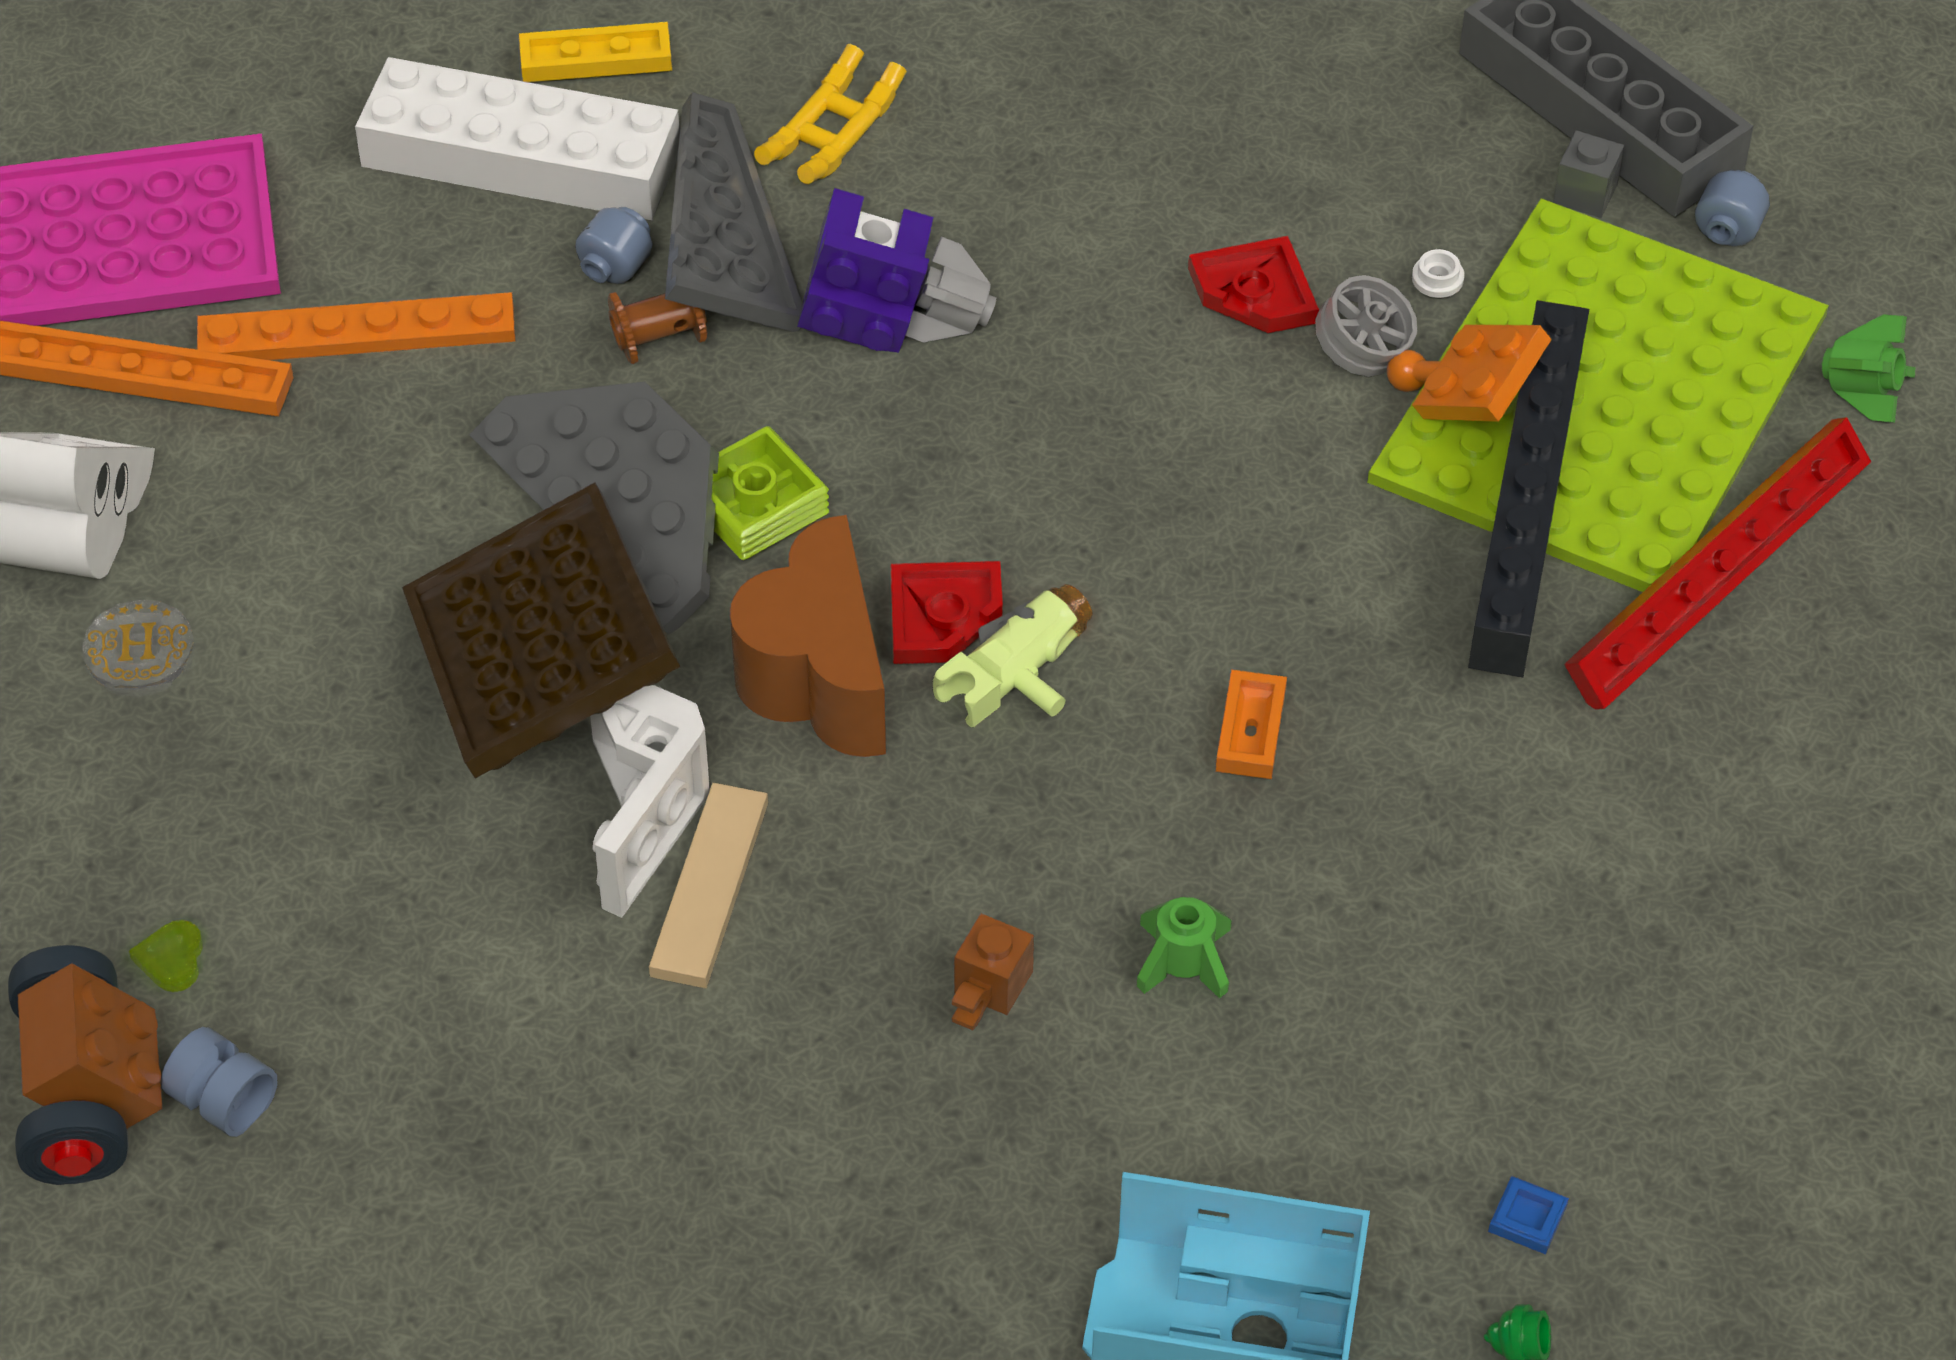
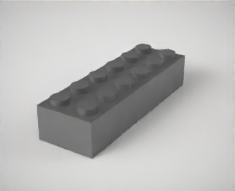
[1459,0,1754,217]

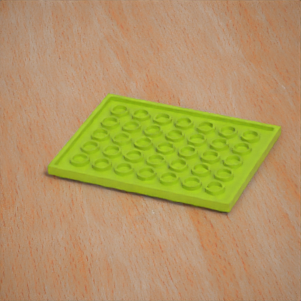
[1367,198,1829,592]

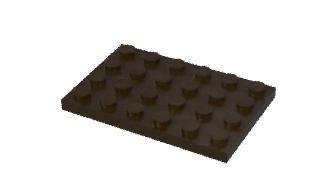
[402,482,680,779]

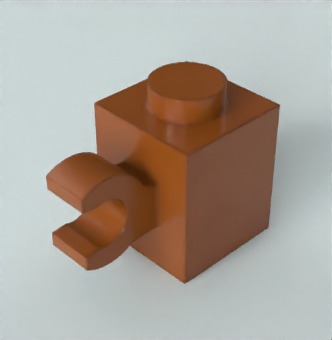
[952,913,1034,1031]

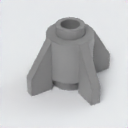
[905,236,996,342]

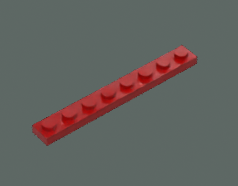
[1564,417,1871,710]

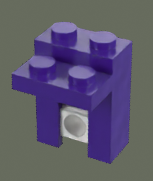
[797,188,934,353]

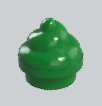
[1484,1304,1551,1360]

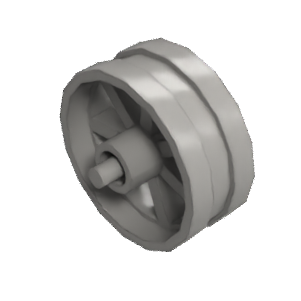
[1315,275,1417,377]

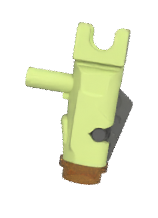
[933,584,1093,727]

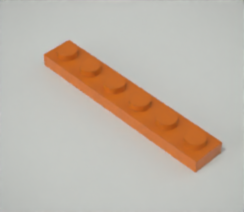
[197,292,515,360]
[0,321,294,417]

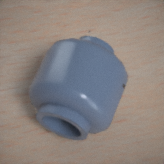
[1695,170,1770,246]
[575,207,653,284]

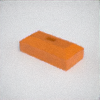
[1215,669,1287,779]

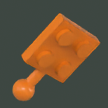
[1387,325,1552,422]

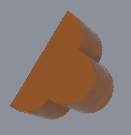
[730,515,886,757]

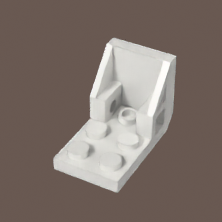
[590,685,710,918]

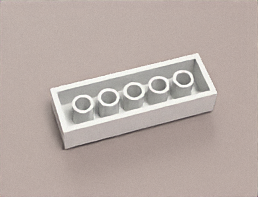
[355,57,680,220]

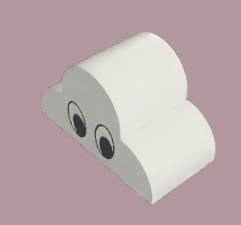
[0,432,155,579]

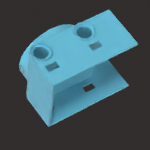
[1082,1172,1370,1360]

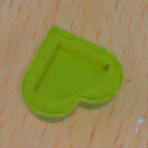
[129,920,203,992]

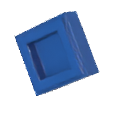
[1488,1176,1569,1254]

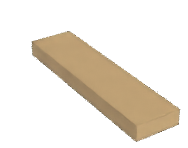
[649,782,768,988]

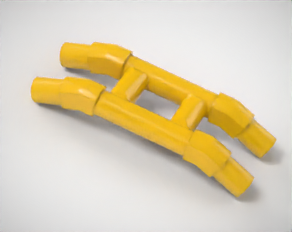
[754,44,907,184]

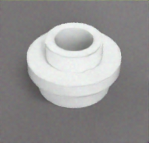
[1412,249,1464,298]

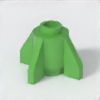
[1822,314,1916,423]
[1137,897,1231,998]

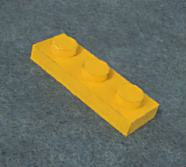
[519,22,672,82]

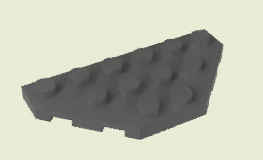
[469,381,719,635]

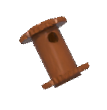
[608,292,707,364]

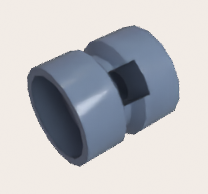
[161,1027,277,1137]

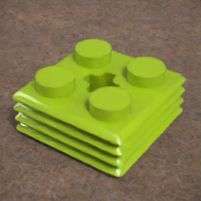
[711,426,829,560]

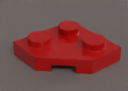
[1188,236,1319,333]
[891,561,1003,664]

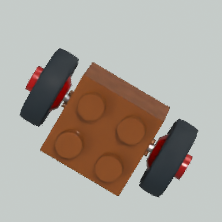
[8,945,162,1185]

